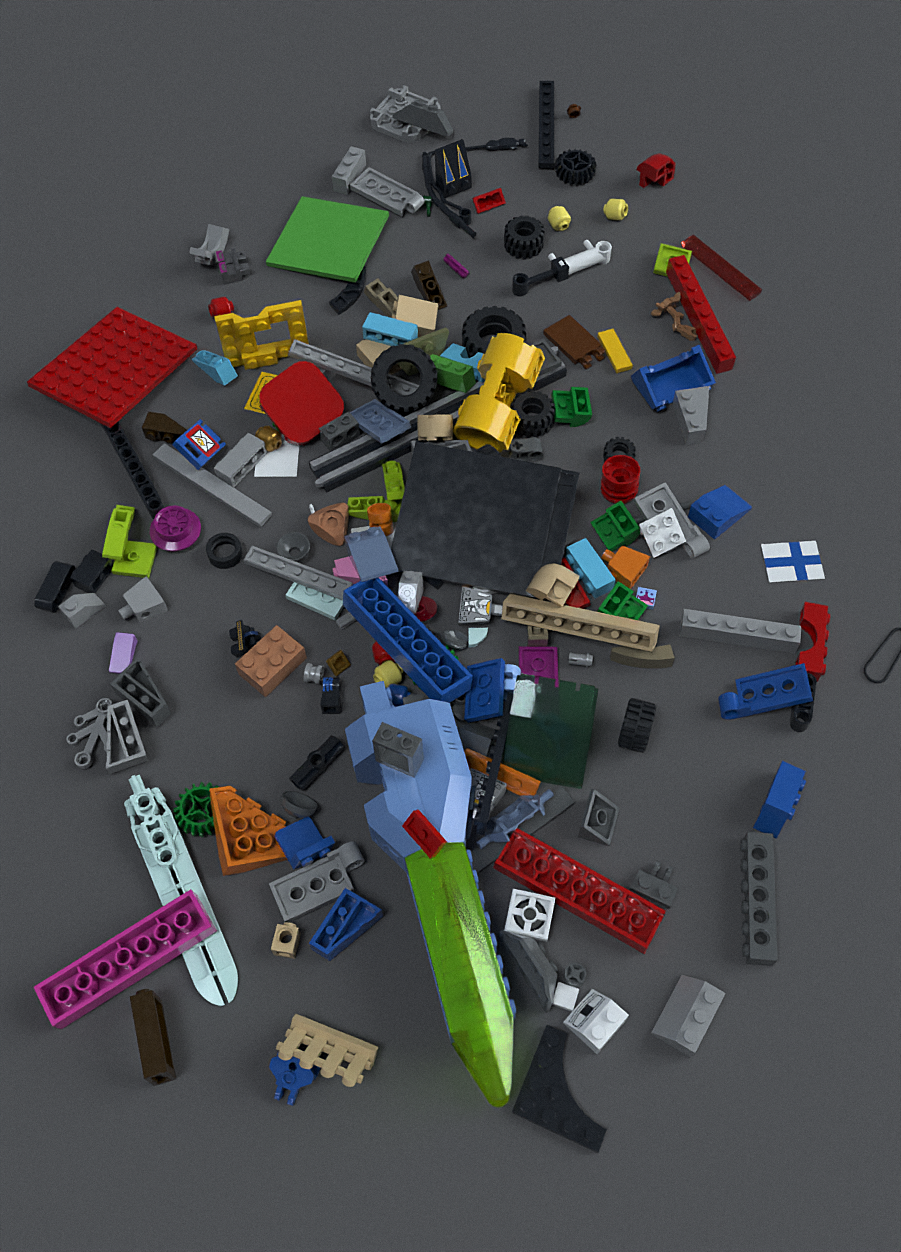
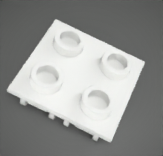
[639,508,686,558]

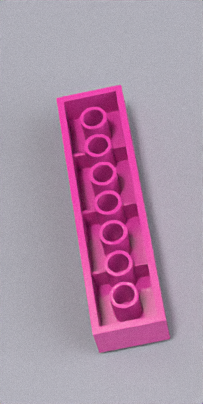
[34,889,217,1029]

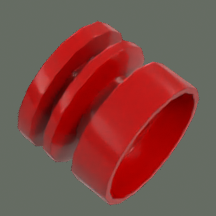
[601,455,640,504]

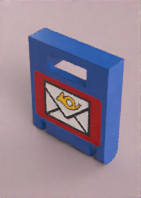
[172,419,226,470]

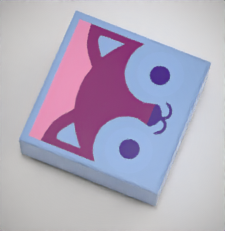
[636,587,657,610]

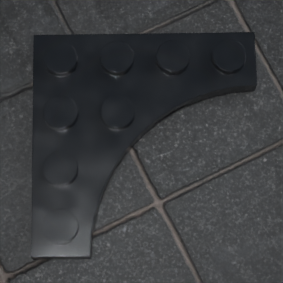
[512,1025,607,1153]

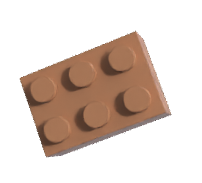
[235,625,307,697]

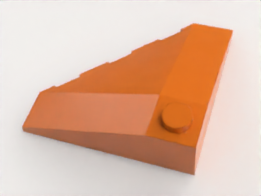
[209,786,288,876]

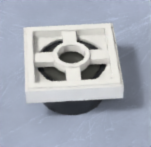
[504,889,555,942]

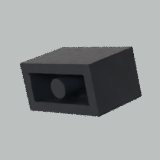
[70,549,113,593]

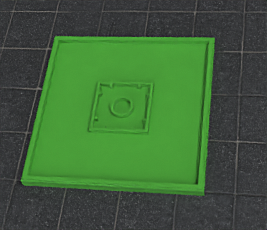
[266,196,389,282]

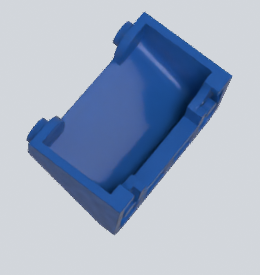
[630,345,716,412]

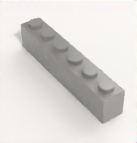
[679,609,801,654]

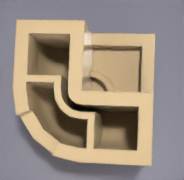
[526,564,579,607]

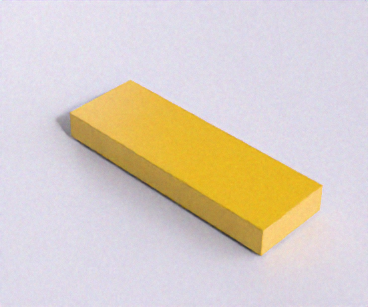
[597,329,633,373]

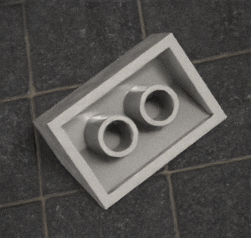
[651,975,725,1058]

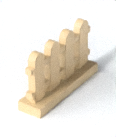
[276,1014,378,1087]

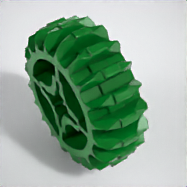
[173,782,219,838]

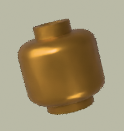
[255,426,282,452]

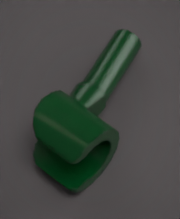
[423,195,432,217]

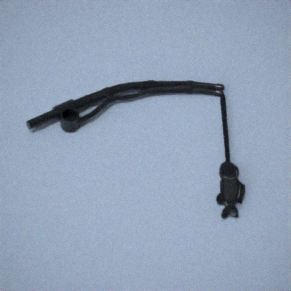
[422,137,528,238]

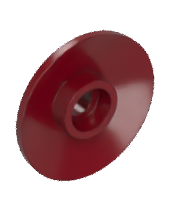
[414,596,437,622]

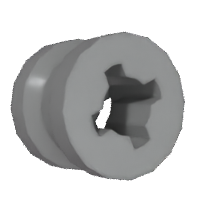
[304,663,324,685]

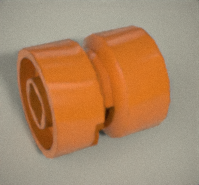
[367,503,394,536]

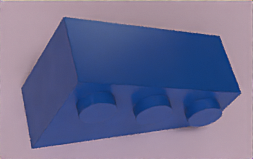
[753,761,806,839]
[309,888,383,961]

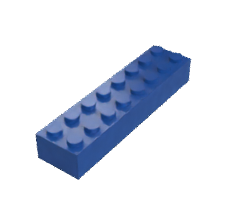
[343,577,473,703]

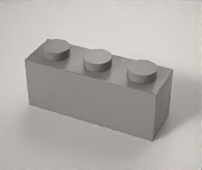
[332,146,366,195]
[214,433,267,488]

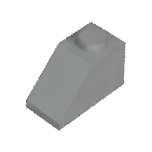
[58,593,106,629]

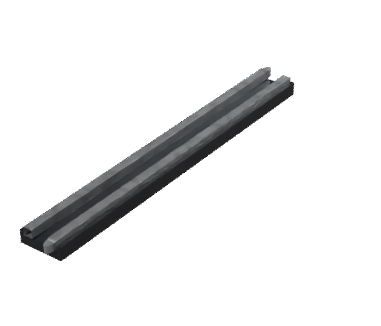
[309,347,567,493]

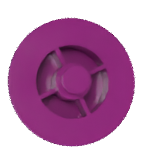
[150,505,201,552]

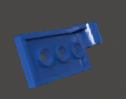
[718,663,813,720]

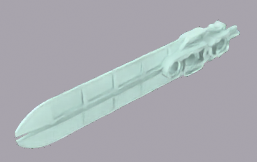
[124,775,238,1006]

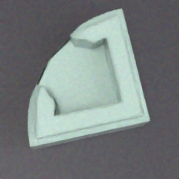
[469,628,488,648]

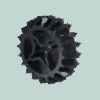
[555,149,597,185]

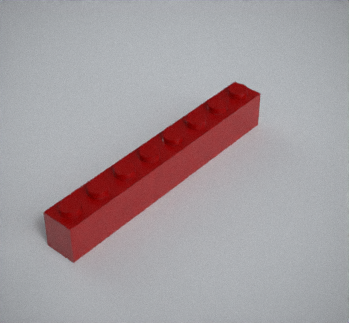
[666,255,736,374]

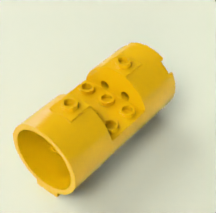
[453,333,545,453]

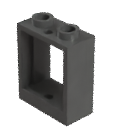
[372,722,424,778]

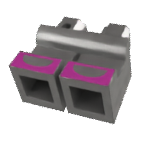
[216,248,250,285]

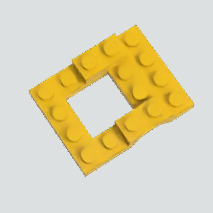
[214,300,309,370]

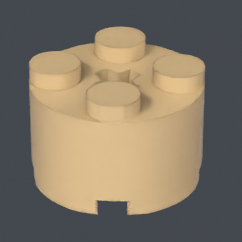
[417,415,453,440]

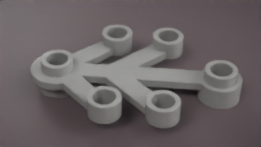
[66,698,115,769]

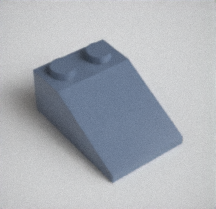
[344,527,398,582]

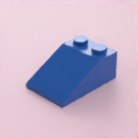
[688,485,752,540]

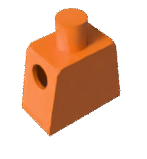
[602,546,650,589]

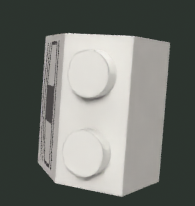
[563,989,629,1054]

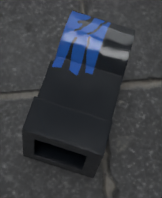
[320,677,341,714]

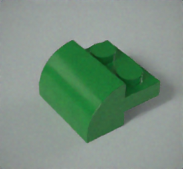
[551,387,592,427]
[590,501,640,551]
[597,581,648,620]

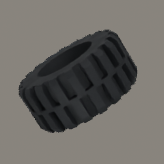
[462,306,526,358]
[370,344,437,412]

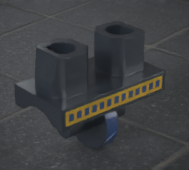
[229,620,261,657]

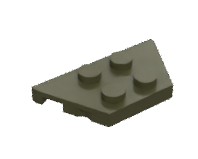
[397,327,449,376]

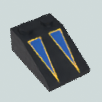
[435,139,472,198]

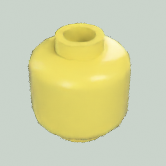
[603,199,628,221]
[548,206,571,231]
[373,660,403,688]

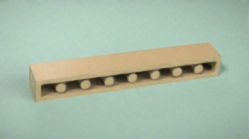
[501,594,660,652]

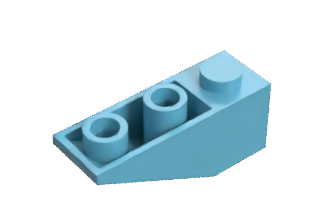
[192,350,238,385]

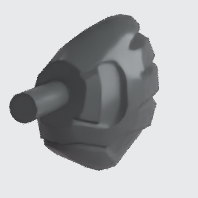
[433,629,469,649]

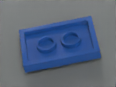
[464,658,505,723]

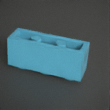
[362,312,418,346]
[565,538,616,598]

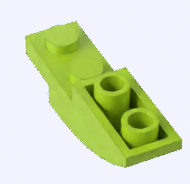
[382,461,405,501]
[347,496,402,522]
[102,505,135,560]

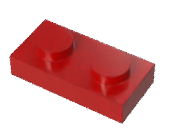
[402,809,447,859]

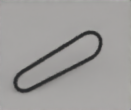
[863,627,901,683]

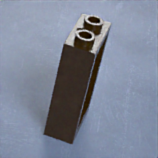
[130,989,177,1086]

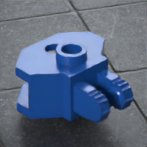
[269,1052,320,1106]

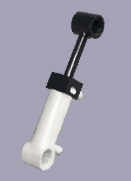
[512,240,612,297]

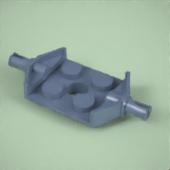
[476,789,554,849]

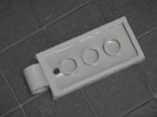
[350,167,424,216]

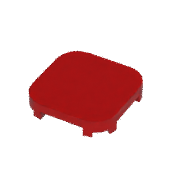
[259,361,344,446]

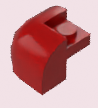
[636,153,676,188]

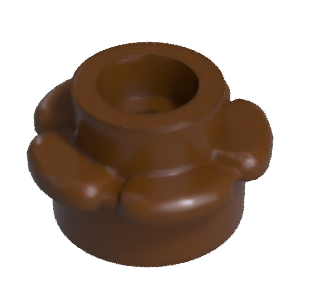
[567,104,581,118]

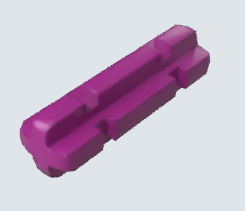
[443,254,469,278]

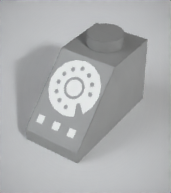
[398,571,424,614]

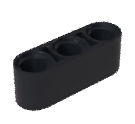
[34,561,76,613]
[790,673,817,732]

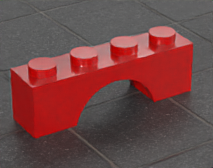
[795,602,830,682]

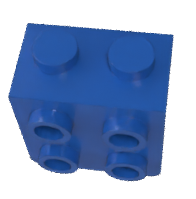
[274,817,335,870]

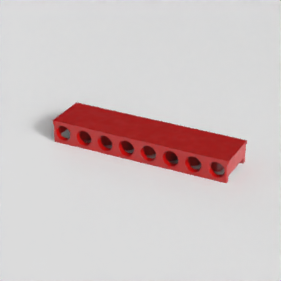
[493,828,666,954]

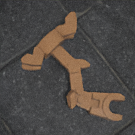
[651,292,697,341]

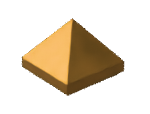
[326,649,351,676]

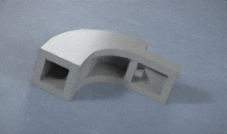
[189,224,229,265]

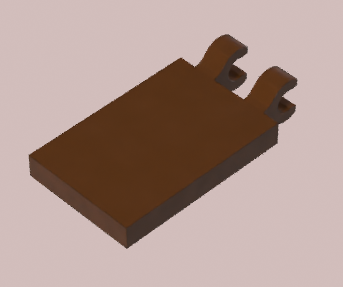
[543,315,606,370]

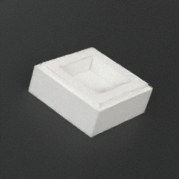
[552,982,579,1012]

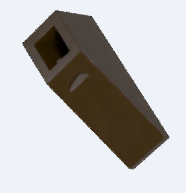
[411,260,447,310]
[142,411,190,446]

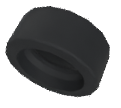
[206,532,243,569]

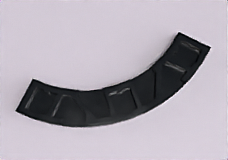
[329,265,366,315]

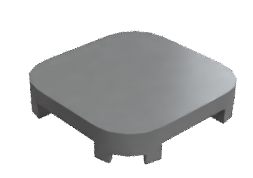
[370,85,441,143]

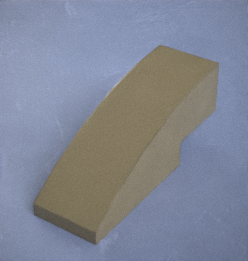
[364,278,398,318]
[610,645,674,668]

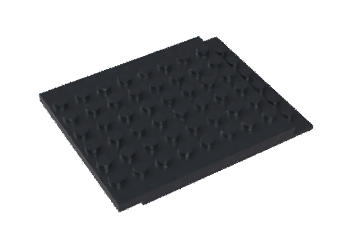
[391,441,580,603]

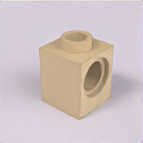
[271,922,301,959]

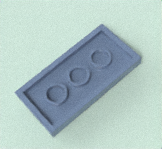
[350,399,411,444]

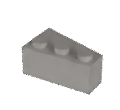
[673,386,709,445]

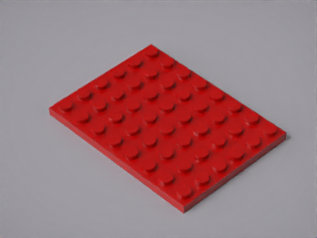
[27,307,197,428]

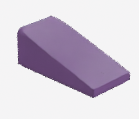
[109,632,137,674]

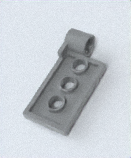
[633,482,710,559]
[269,841,364,922]

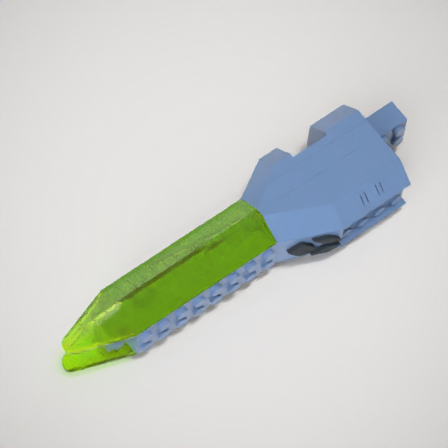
[345,681,516,1108]

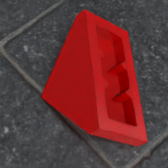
[472,188,506,214]

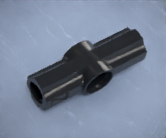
[289,735,344,791]

